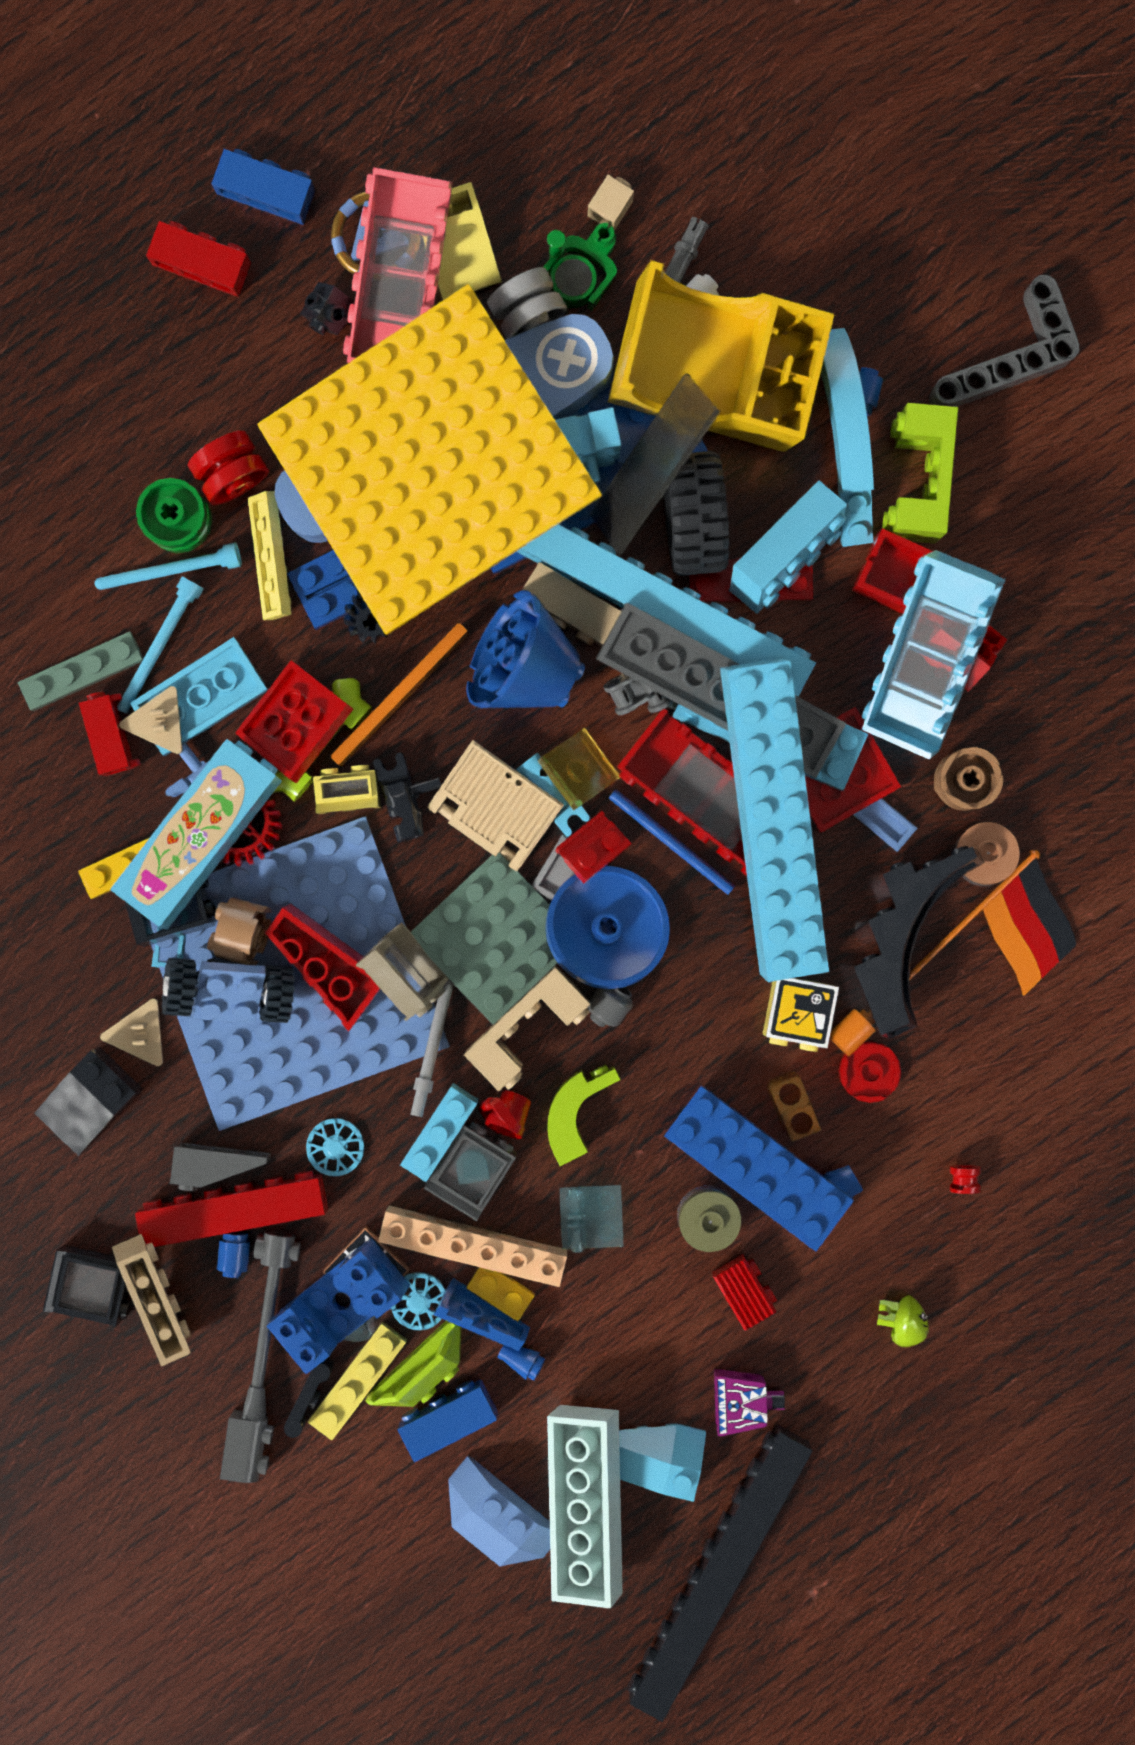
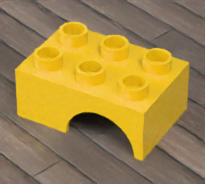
[608,261,834,452]

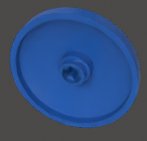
[545,866,670,989]

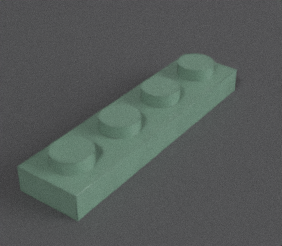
[17,631,144,711]

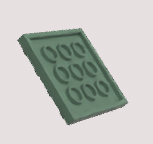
[411,853,557,1025]

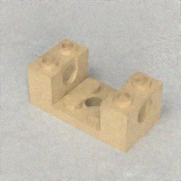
[464,965,590,1091]

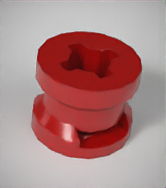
[950,1165,981,1194]

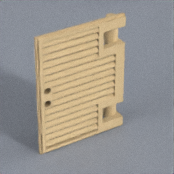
[427,740,564,871]

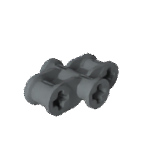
[603,673,674,715]

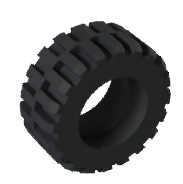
[663,451,729,576]

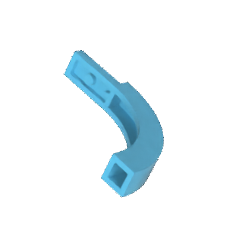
[820,328,874,547]

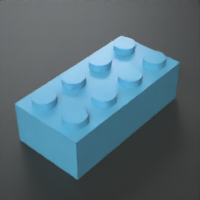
[729,481,847,614]

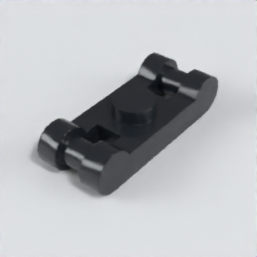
[284,1357,334,1438]

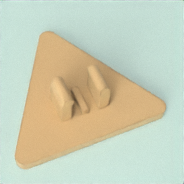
[119,686,183,754]
[100,999,163,1066]

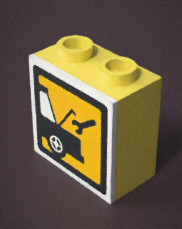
[763,978,839,1052]

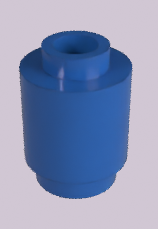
[859,367,883,416]
[217,1231,250,1278]

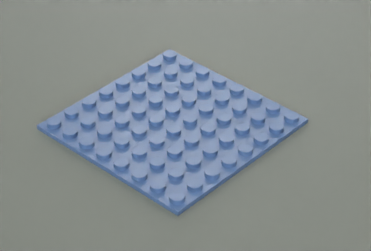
[150,816,450,1131]

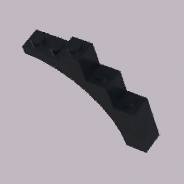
[854,846,985,1039]

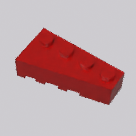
[265,903,381,1032]

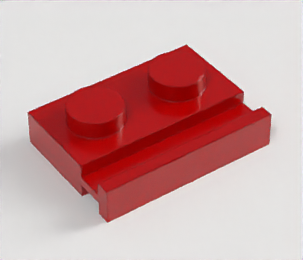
[555,811,632,884]

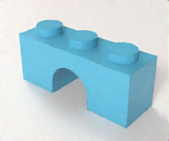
[400,1083,479,1182]

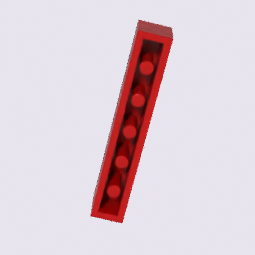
[135,1170,328,1247]

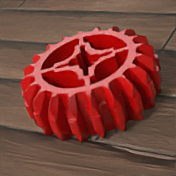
[223,799,283,867]

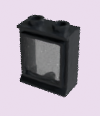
[43,1245,131,1327]

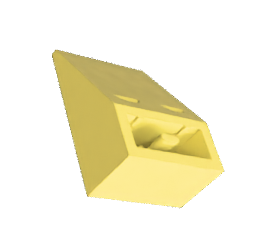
[422,182,502,300]

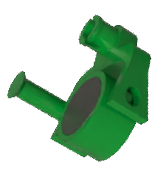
[543,223,617,311]

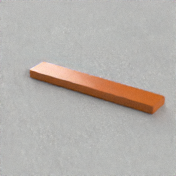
[331,623,469,766]

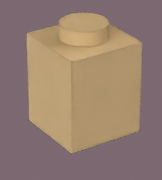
[588,175,634,231]

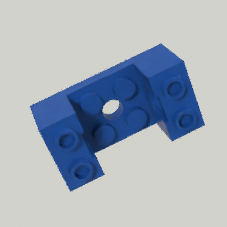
[267,1238,410,1374]

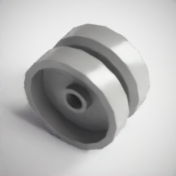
[487,267,567,339]

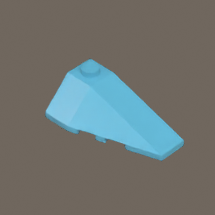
[619,1423,706,1502]

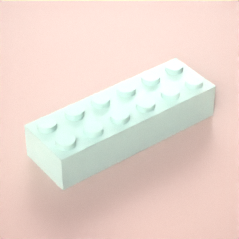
[547,1405,623,1608]

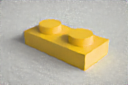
[466,1267,535,1322]

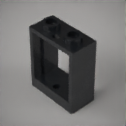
[125,878,216,947]

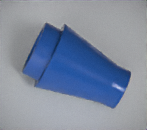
[498,1345,546,1381]

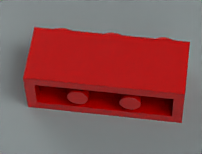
[146,221,251,297]

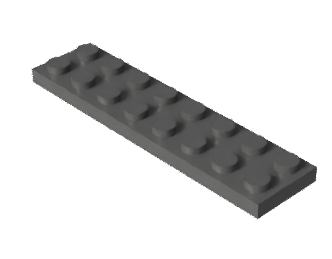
[596,602,846,779]

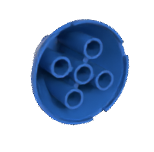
[466,590,585,708]

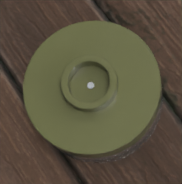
[677,1185,741,1252]

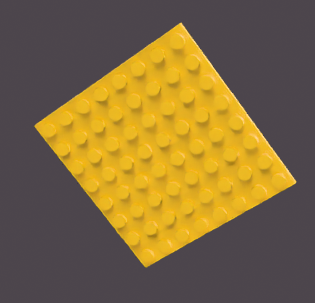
[257,284,602,635]

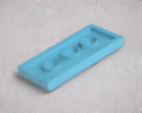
[130,637,268,756]

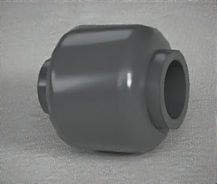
[588,987,633,1027]

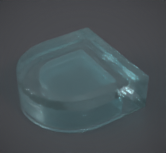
[456,1150,490,1185]

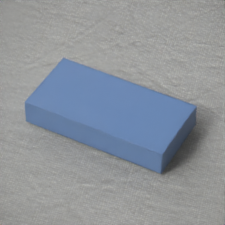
[853,798,917,852]

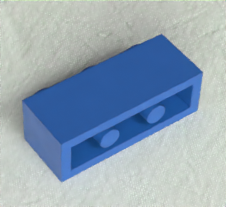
[211,149,316,225]
[397,1379,498,1463]

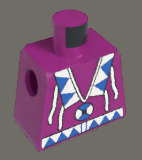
[714,1369,785,1436]

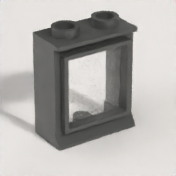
[424,1121,517,1221]

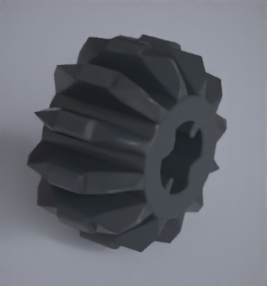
[343,594,389,644]

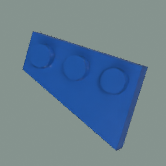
[434,1278,531,1351]

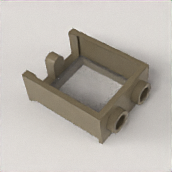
[356,922,449,1021]

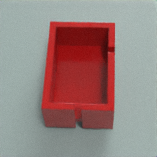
[851,528,945,628]

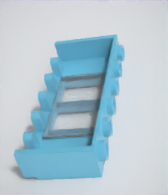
[862,550,1005,759]

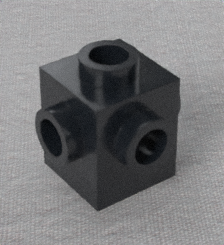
[300,282,355,335]

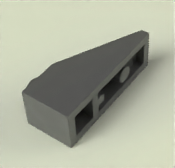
[170,1142,272,1191]

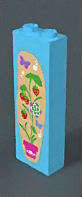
[110,739,282,930]

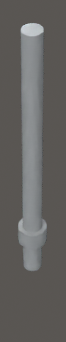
[411,980,454,1117]

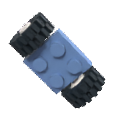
[162,958,295,1023]

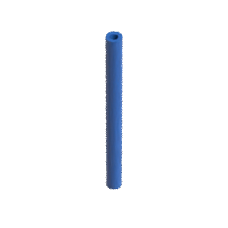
[609,789,735,895]

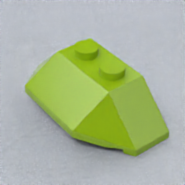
[365,1321,462,1407]

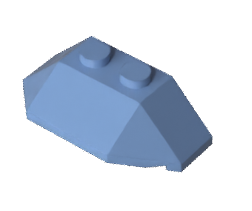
[448,1455,550,1566]

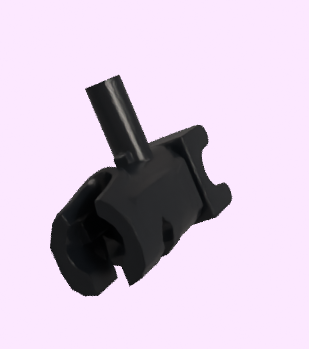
[373,752,442,843]

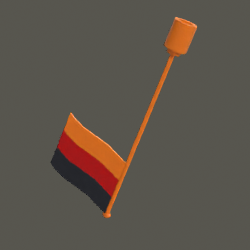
[829,850,1076,1057]

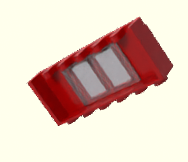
[617,709,747,876]

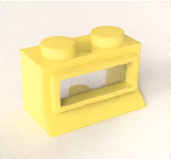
[313,765,381,814]

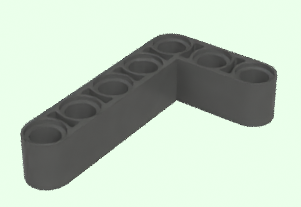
[929,275,1080,407]

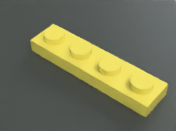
[248,491,291,620]
[308,1321,407,1440]

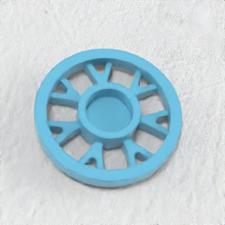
[306,1118,364,1176]
[391,1272,446,1330]

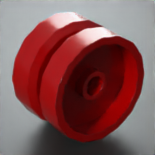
[187,430,269,505]

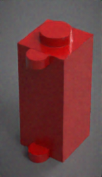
[79,692,141,776]

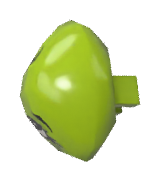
[877,1295,929,1347]

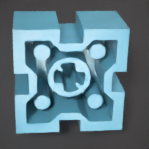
[555,408,621,484]

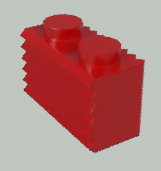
[711,1254,778,1331]

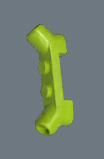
[273,678,373,802]

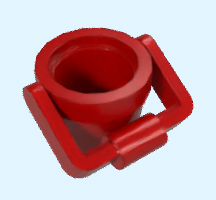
[478,1090,531,1139]

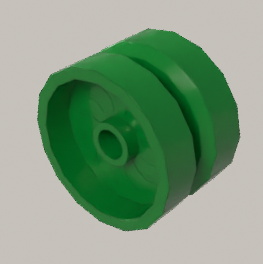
[136,478,212,553]

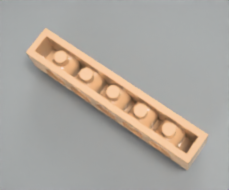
[378,1206,567,1287]

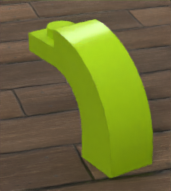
[548,1065,620,1166]

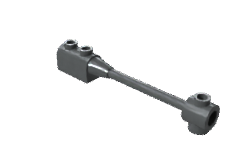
[220,1230,301,1483]

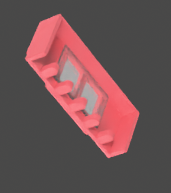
[343,167,453,363]

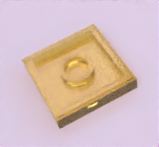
[537,728,620,811]

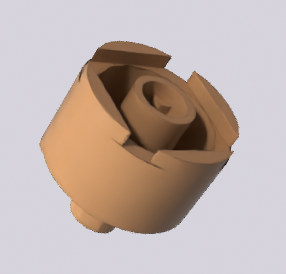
[934,747,1003,811]
[207,897,272,965]

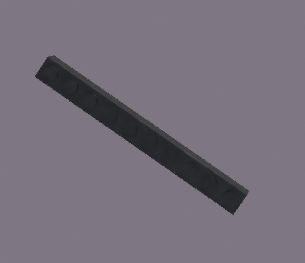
[627,1424,813,1722]

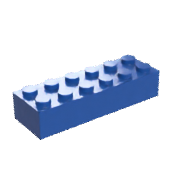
[664,1086,854,1252]

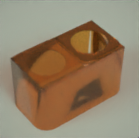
[766,1072,822,1142]

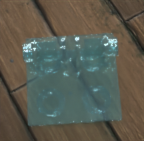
[560,1185,624,1252]

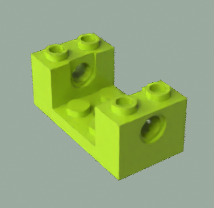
[882,403,958,544]

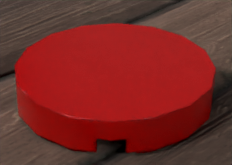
[839,1041,901,1103]

